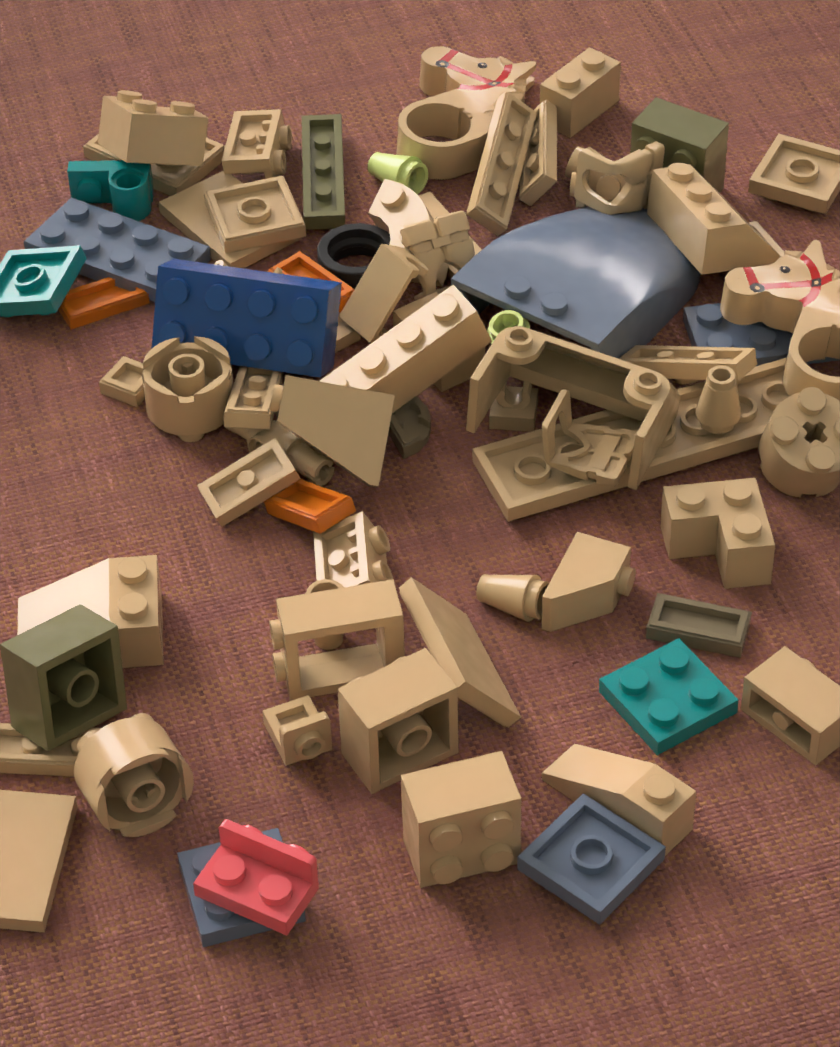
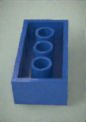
[151,259,342,378]

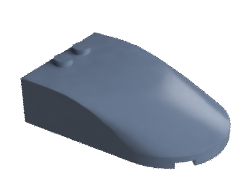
[451,206,701,359]

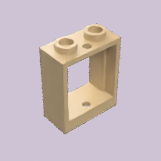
[269,579,405,701]

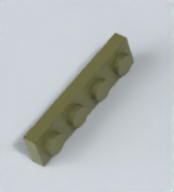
[302,114,345,230]

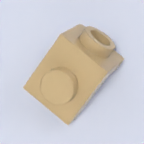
[262,695,332,766]

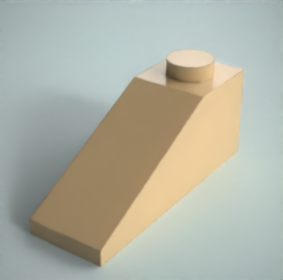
[542,743,696,856]

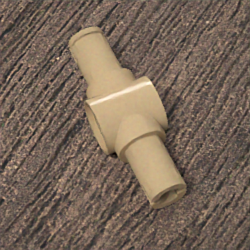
[223,414,334,486]

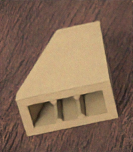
[270,375,395,488]

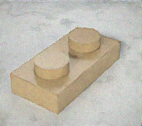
[197,437,301,527]

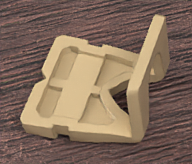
[574,141,665,215]
[399,210,475,301]
[542,389,637,486]

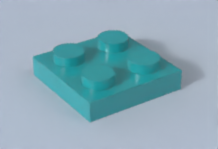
[0,245,87,318]
[599,638,739,755]

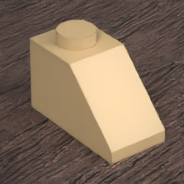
[542,532,636,632]

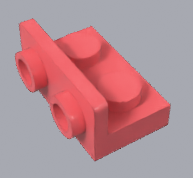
[193,819,319,936]

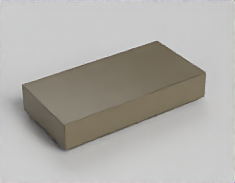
[646,593,752,658]

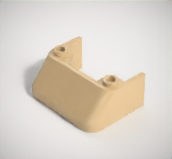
[466,326,680,490]

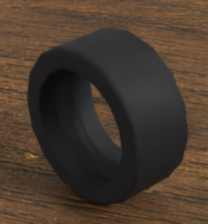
[317,223,391,289]

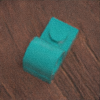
[67,160,154,221]

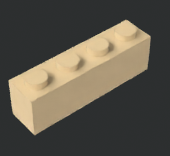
[320,284,492,413]

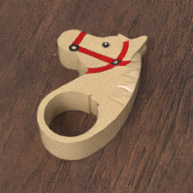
[396,46,536,180]
[720,240,840,401]

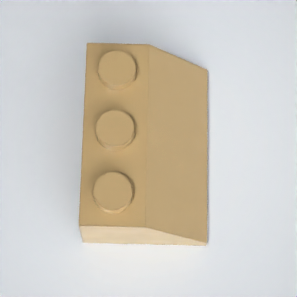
[647,163,780,275]

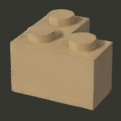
[98,90,208,166]
[660,478,775,589]

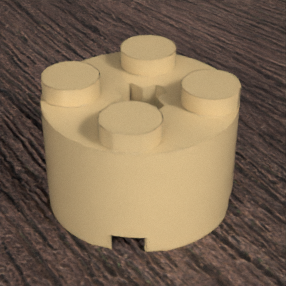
[142,336,233,442]
[758,387,840,497]
[74,713,194,837]

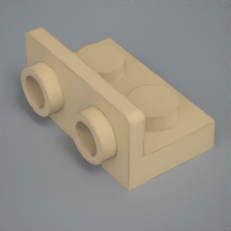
[221,109,292,179]
[313,511,393,587]

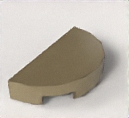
[388,397,431,459]

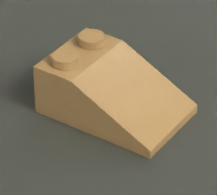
[17,555,164,668]

